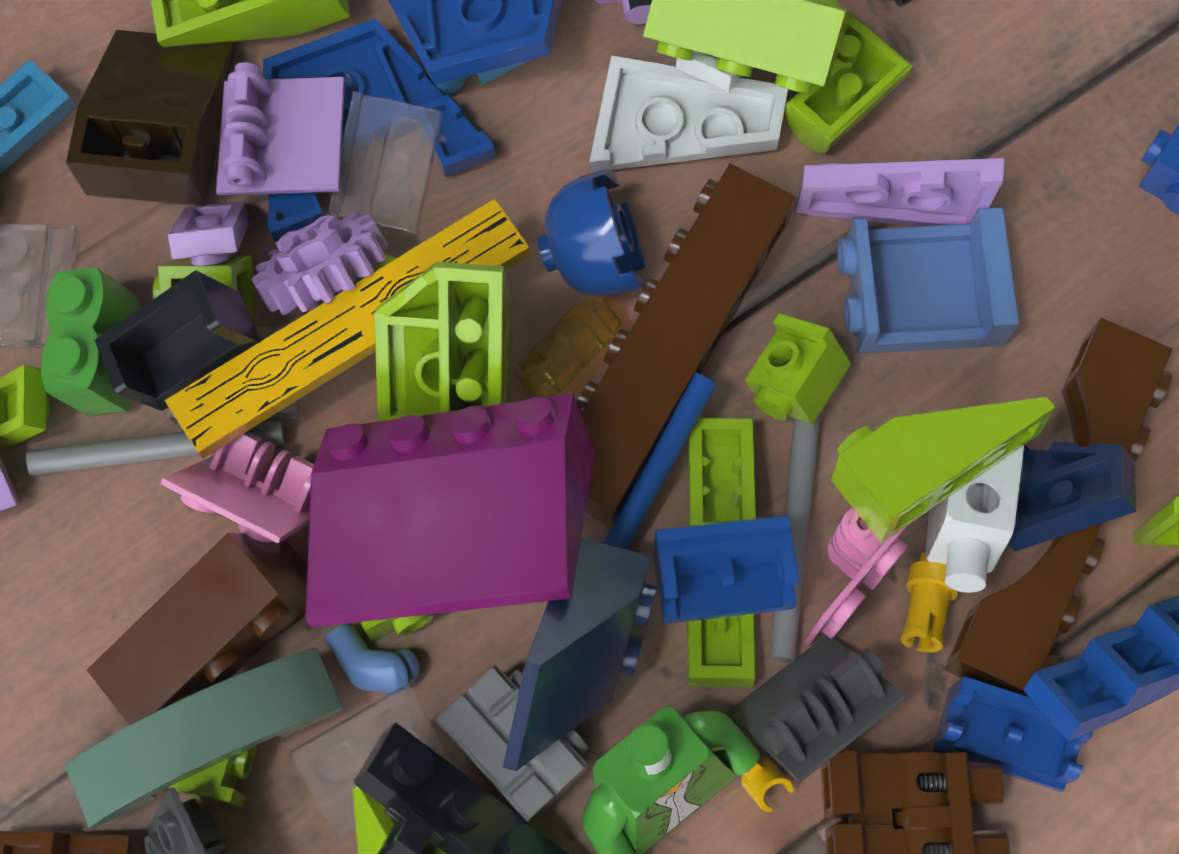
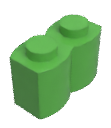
[41,267,141,416]

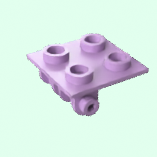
[216,62,345,195]

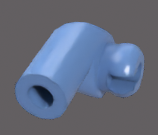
[324,623,420,694]

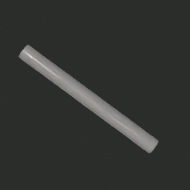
[769,414,820,663]
[26,419,286,476]

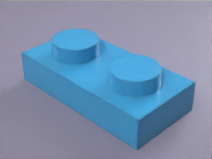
[0,60,77,174]

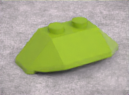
[374,262,513,422]

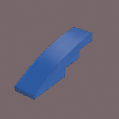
[1023,596,1179,741]

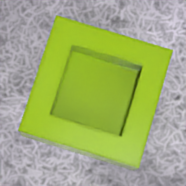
[0,365,50,448]

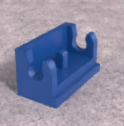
[653,515,799,624]
[932,677,1093,792]

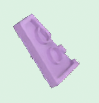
[795,158,1004,227]

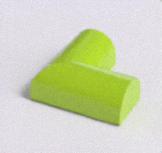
[785,0,913,153]

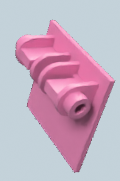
[161,431,314,543]
[804,508,908,646]

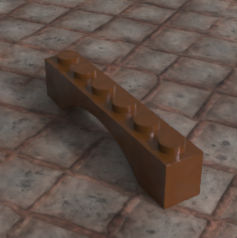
[944,318,1173,697]

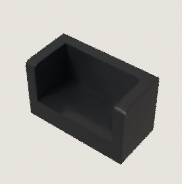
[94,270,261,411]

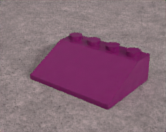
[305,394,595,627]

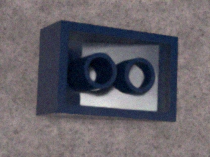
[503,537,657,771]

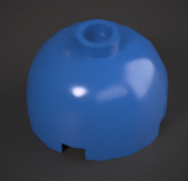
[537,168,646,298]

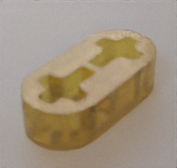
[515,296,621,398]

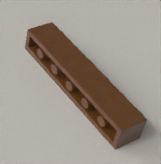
[576,163,796,527]

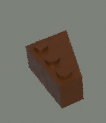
[87,533,307,725]

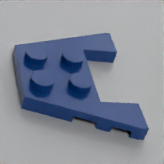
[388,0,562,85]
[263,18,495,242]

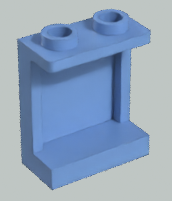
[837,208,1019,354]

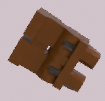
[821,751,1010,854]

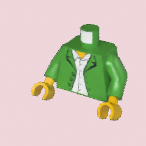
[582,705,793,854]

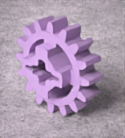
[252,212,388,315]

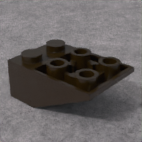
[66,30,235,206]

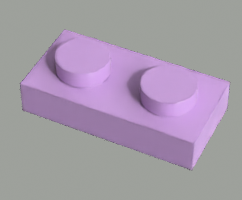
[168,201,250,266]

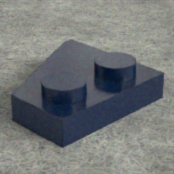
[1008,441,1136,552]

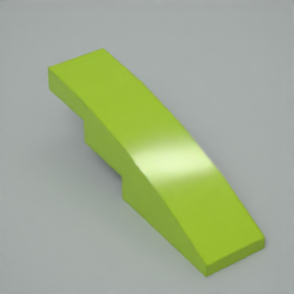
[687,418,756,688]

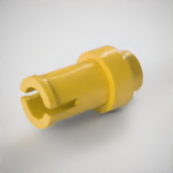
[900,551,959,653]

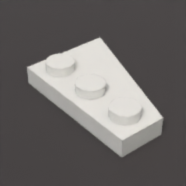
[589,55,788,173]

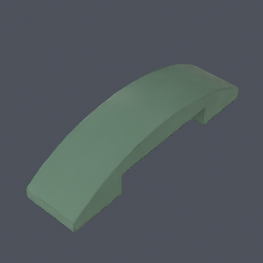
[64,647,344,829]

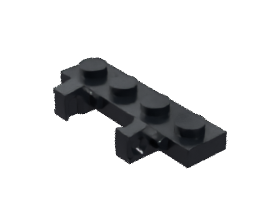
[353,721,569,854]

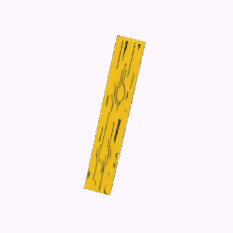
[164,198,530,459]

